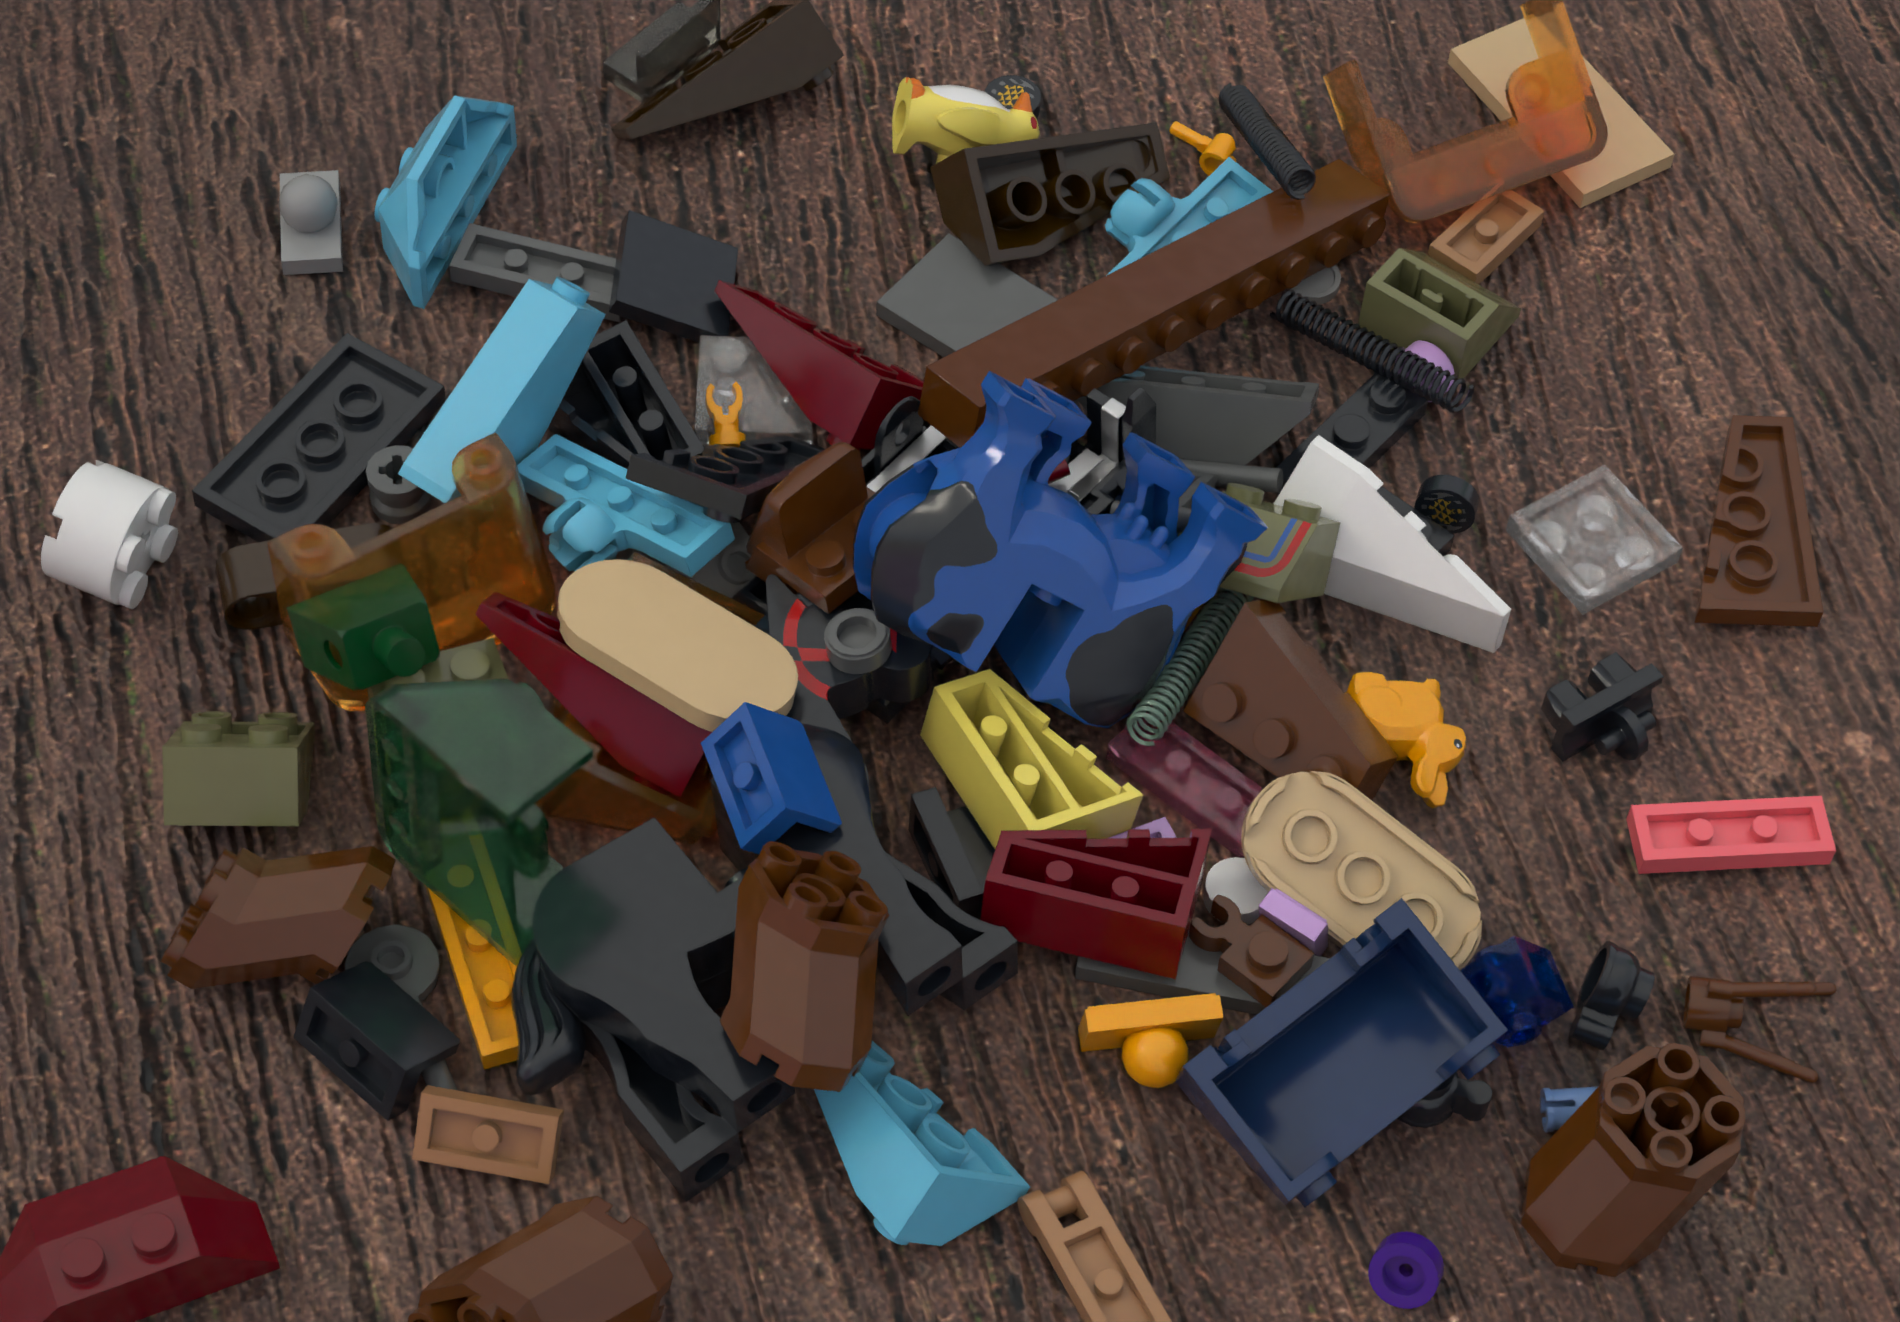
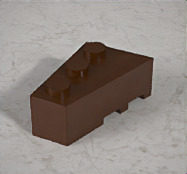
[1183,599,1398,800]

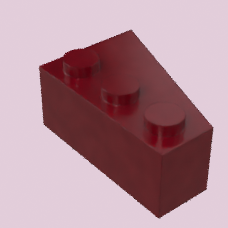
[981,829,1212,979]

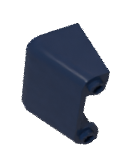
[1175,898,1508,1208]

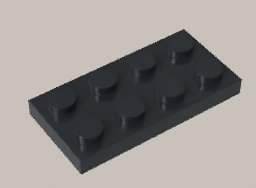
[192,333,446,542]

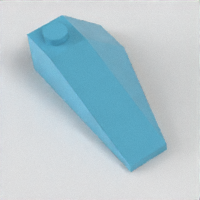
[814,1041,1030,1246]

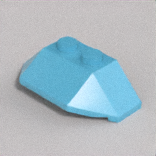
[374,95,517,309]

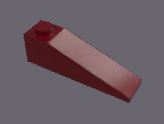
[714,280,924,453]
[475,592,712,797]

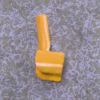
[1169,121,1236,176]

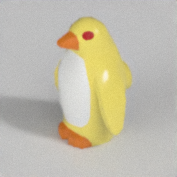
[892,77,1040,164]

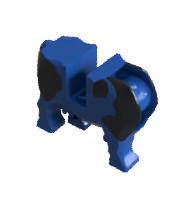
[852,371,1268,728]

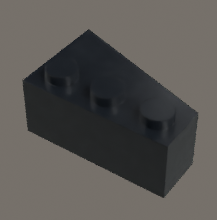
[548,320,704,469]

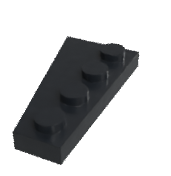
[625,436,825,523]

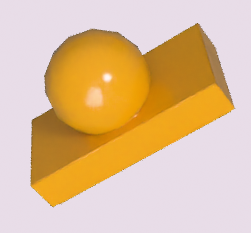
[1078,993,1224,1089]

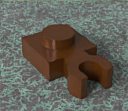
[1189,895,1315,1007]

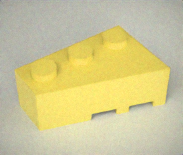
[920,669,1143,849]

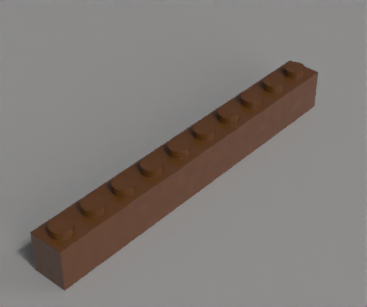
[918,159,1391,448]

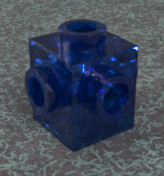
[1460,936,1574,1047]

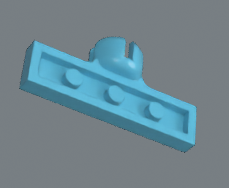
[1105,157,1274,276]
[512,434,735,577]

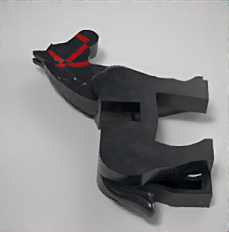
[511,574,1018,1202]

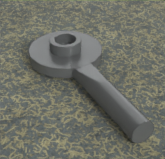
[344,924,458,1090]

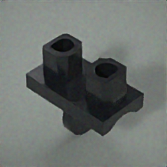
[1541,652,1664,762]

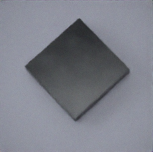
[609,210,738,350]

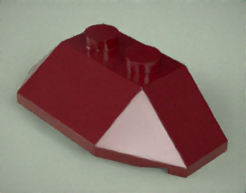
[0,1155,280,1322]

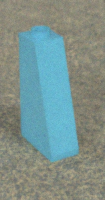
[398,277,606,511]

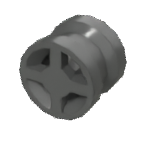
[366,445,432,524]

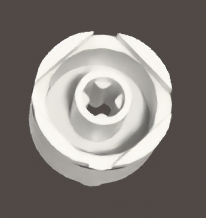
[41,460,178,609]

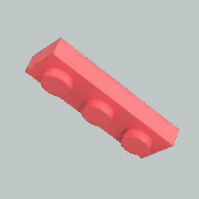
[1626,796,1836,874]

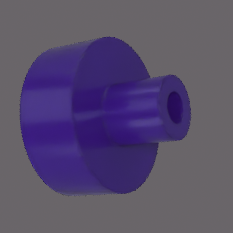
[1368,1231,1444,1309]

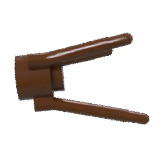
[1683,976,1837,1083]

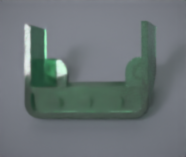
[365,678,593,966]

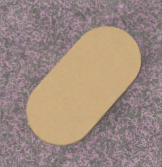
[557,559,798,732]
[1241,771,1482,970]

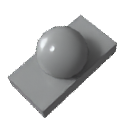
[278,170,343,275]

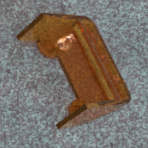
[1323,0,1608,223]

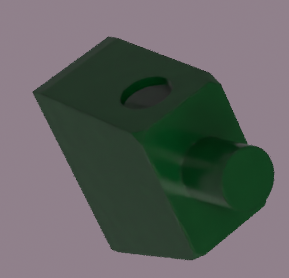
[287,563,440,691]

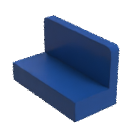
[701,702,842,854]

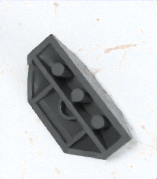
[1077,366,1319,465]

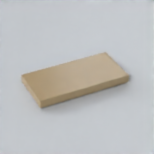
[1448,11,1675,208]

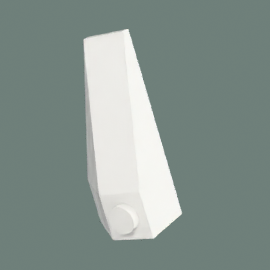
[1274,435,1511,653]

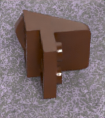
[745,442,875,614]

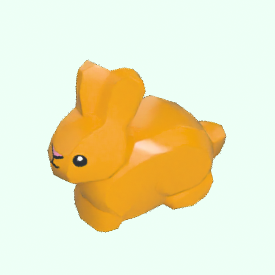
[1345,672,1467,809]

